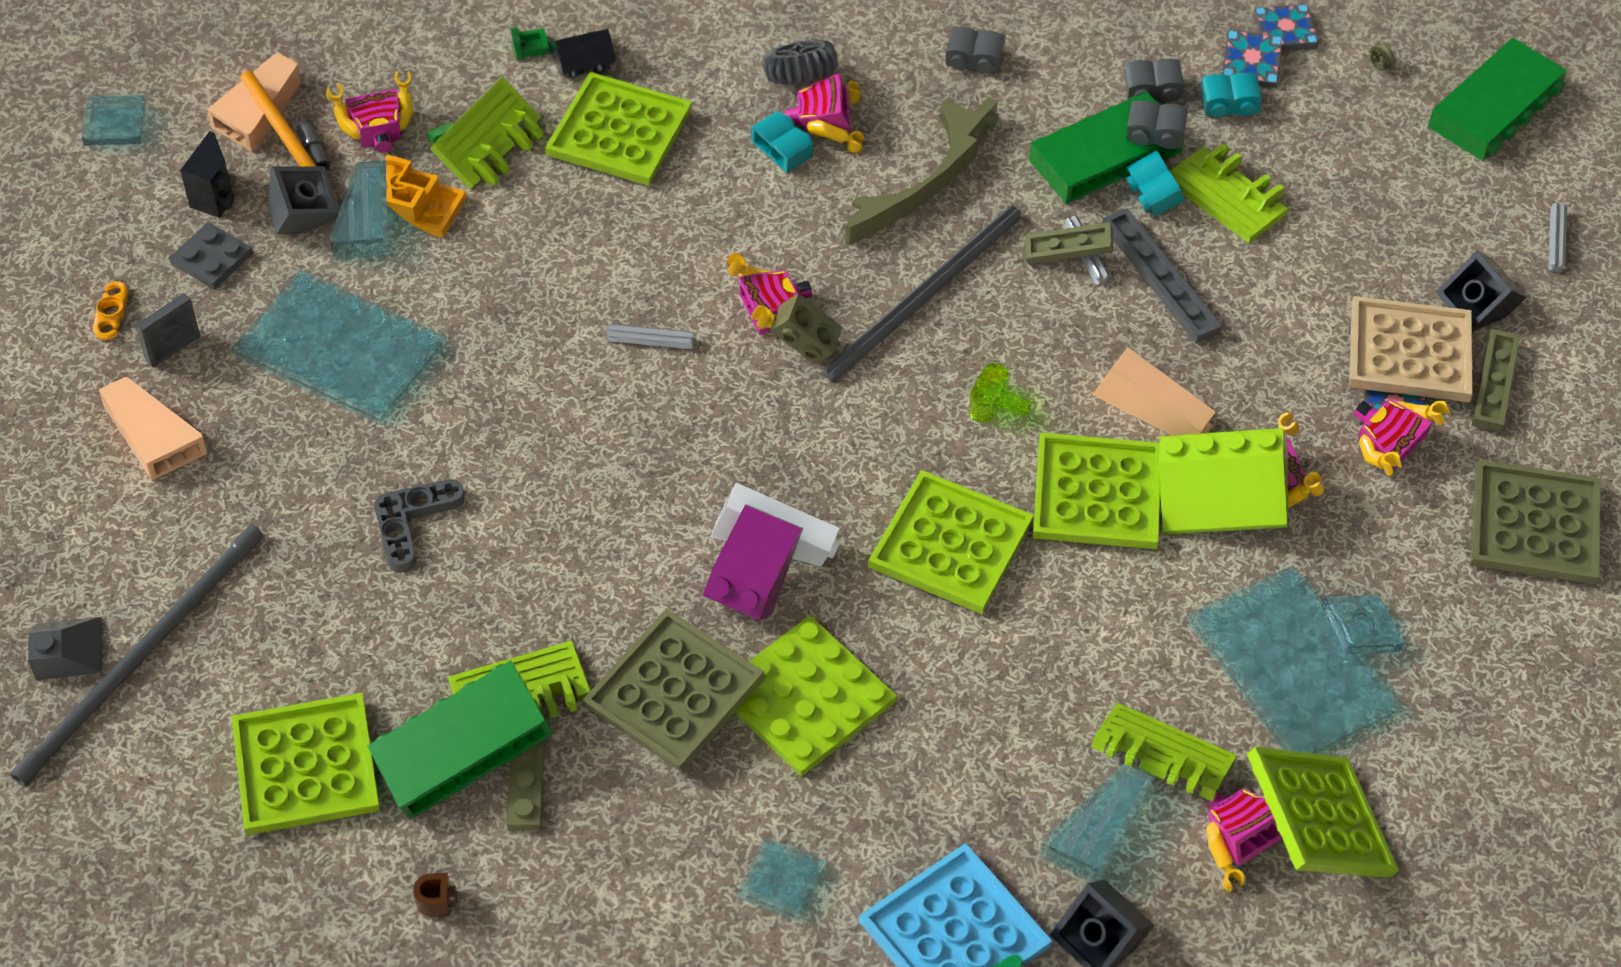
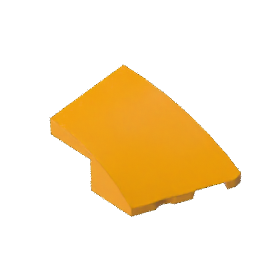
[385,154,467,238]

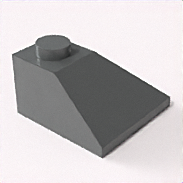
[268,166,341,234]
[28,616,102,680]

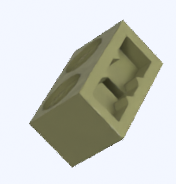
[770,293,843,363]

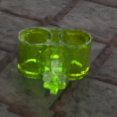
[968,363,1032,423]

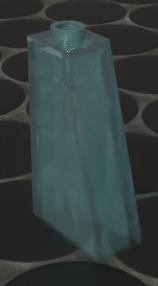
[330,160,391,260]
[1040,764,1154,882]

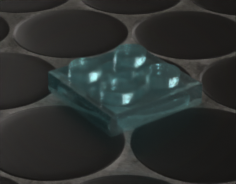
[82,95,146,146]
[1321,595,1405,654]
[738,837,827,922]

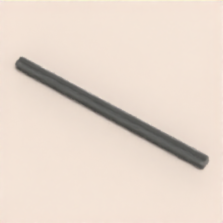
[824,206,1021,382]

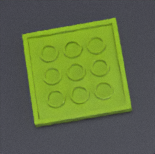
[545,72,692,186]
[1032,432,1160,550]
[868,470,1034,615]
[735,615,897,777]
[231,693,380,836]
[1247,747,1399,878]

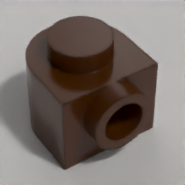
[413,873,457,917]

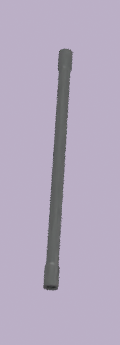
[10,525,264,786]

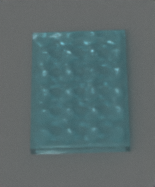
[231,270,448,425]
[1186,565,1403,754]

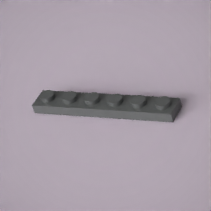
[1102,208,1222,344]

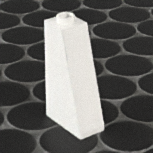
[710,483,840,567]

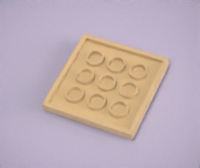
[1349,296,1472,403]

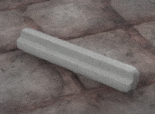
[1548,203,1567,273]
[1064,216,1110,286]
[607,324,695,349]

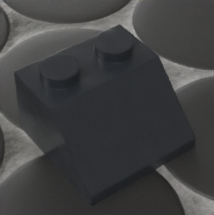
[548,29,616,78]
[180,131,234,218]
[1435,251,1527,332]
[1049,880,1154,967]

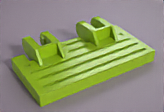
[430,76,543,189]
[1170,143,1288,244]
[448,640,590,718]
[1091,702,1237,802]

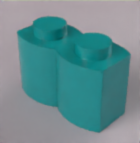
[1200,73,1262,118]
[751,111,813,173]
[1126,151,1185,217]

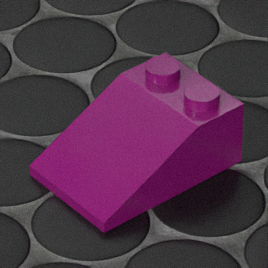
[703,504,803,620]

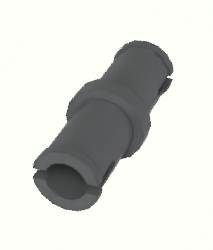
[296,120,331,170]

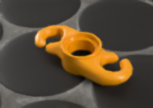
[93,281,129,340]

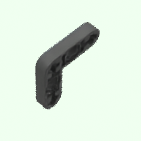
[375,479,465,573]

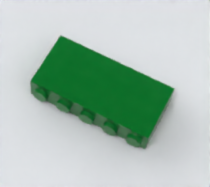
[1428,37,1567,161]
[1029,92,1185,204]
[367,660,554,820]

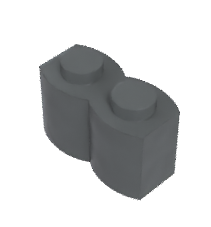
[946,27,1006,74]
[1124,58,1184,102]
[1126,100,1188,149]

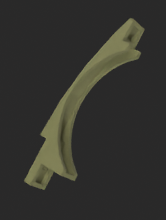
[845,97,999,245]

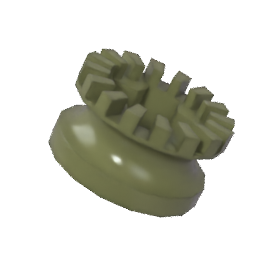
[1368,42,1394,70]

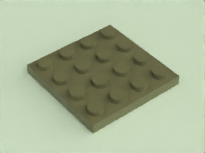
[1470,460,1601,585]
[582,608,766,773]

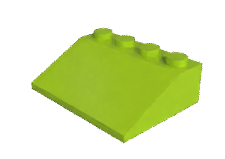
[1159,428,1288,534]

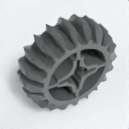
[763,39,838,85]

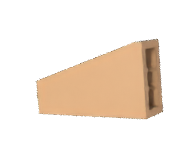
[207,52,301,153]
[1092,347,1215,435]
[99,377,207,480]

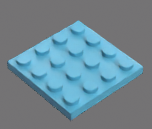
[858,843,1052,967]

